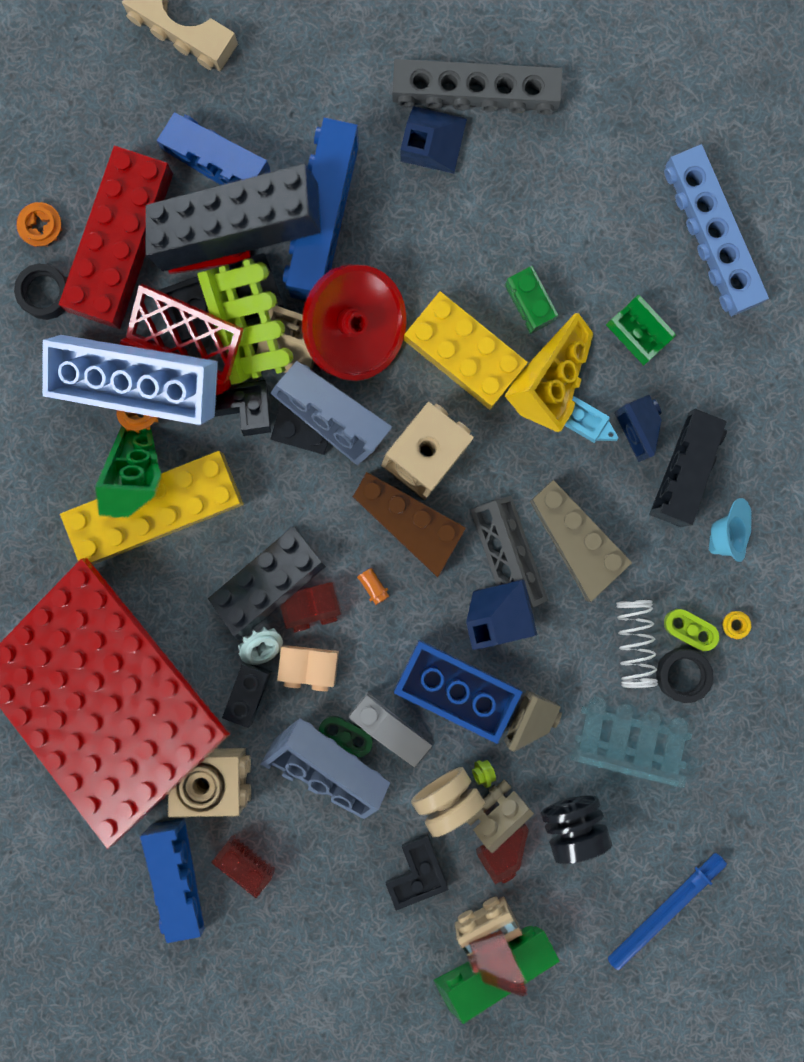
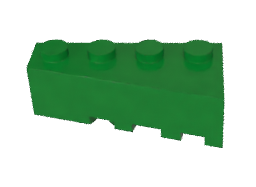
[433,926,560,1024]

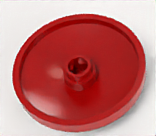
[302,264,406,381]

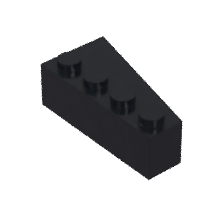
[649,409,727,527]

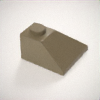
[504,690,562,751]

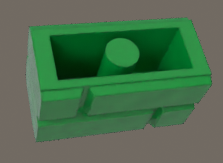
[505,266,559,334]

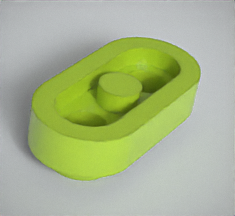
[664,609,719,651]

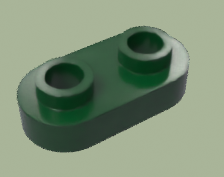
[319,716,373,757]

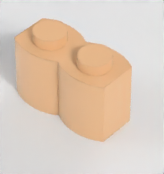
[277,645,339,691]

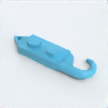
[564,396,618,443]

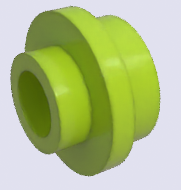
[472,760,496,788]

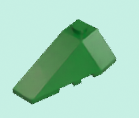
[95,425,161,518]

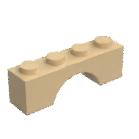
[122,0,238,72]

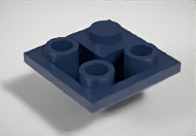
[400,106,467,174]
[466,580,537,650]

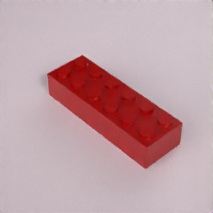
[58,145,173,330]

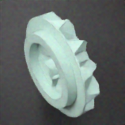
[238,627,283,665]

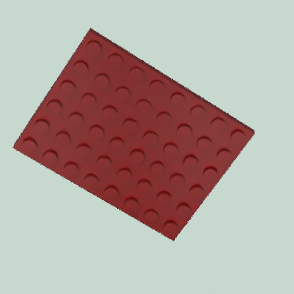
[0,558,230,849]

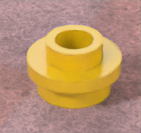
[722,611,751,639]

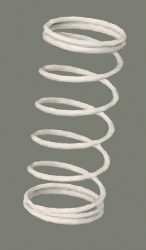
[616,600,658,688]

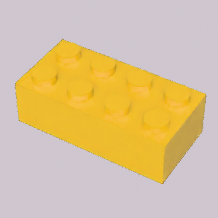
[404,291,528,410]

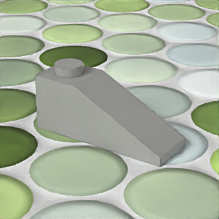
[349,692,432,767]

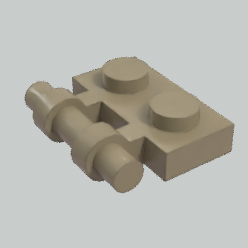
[466,779,534,853]

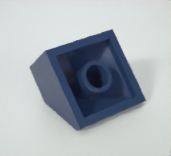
[614,395,662,462]

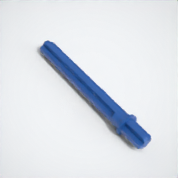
[608,853,727,970]

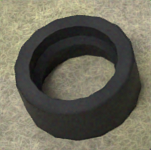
[14,263,67,320]
[656,648,714,703]

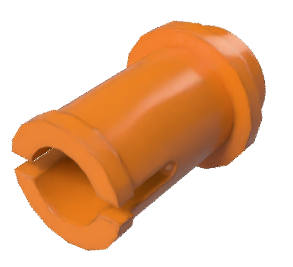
[357,568,390,605]

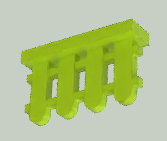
[197,258,293,384]

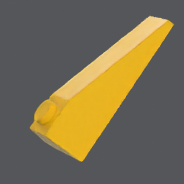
[505,313,593,432]

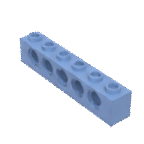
[664,144,769,317]

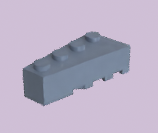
[270,361,392,465]
[260,718,390,819]

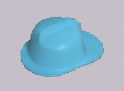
[709,498,751,562]

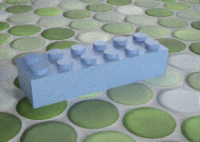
[43,335,218,425]

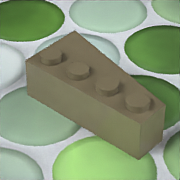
[530,480,632,602]

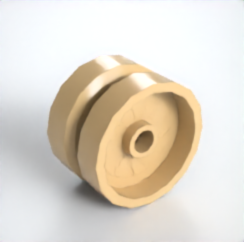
[411,767,485,837]

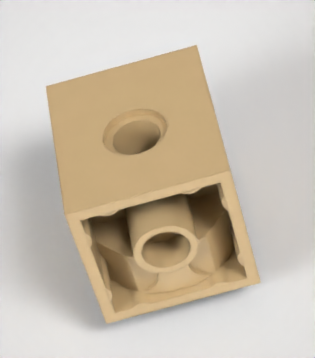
[381,401,474,500]
[168,748,251,817]

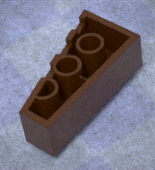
[353,472,466,577]

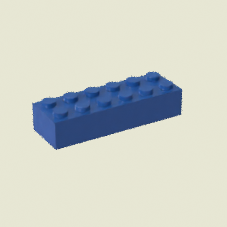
[283,117,359,301]

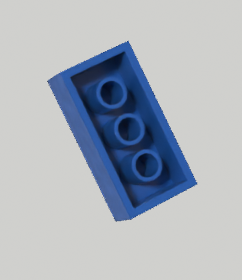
[394,640,523,744]

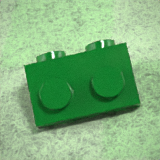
[606,295,676,366]

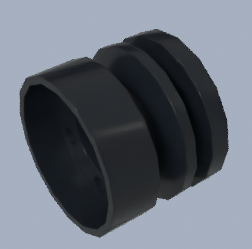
[541,795,613,864]

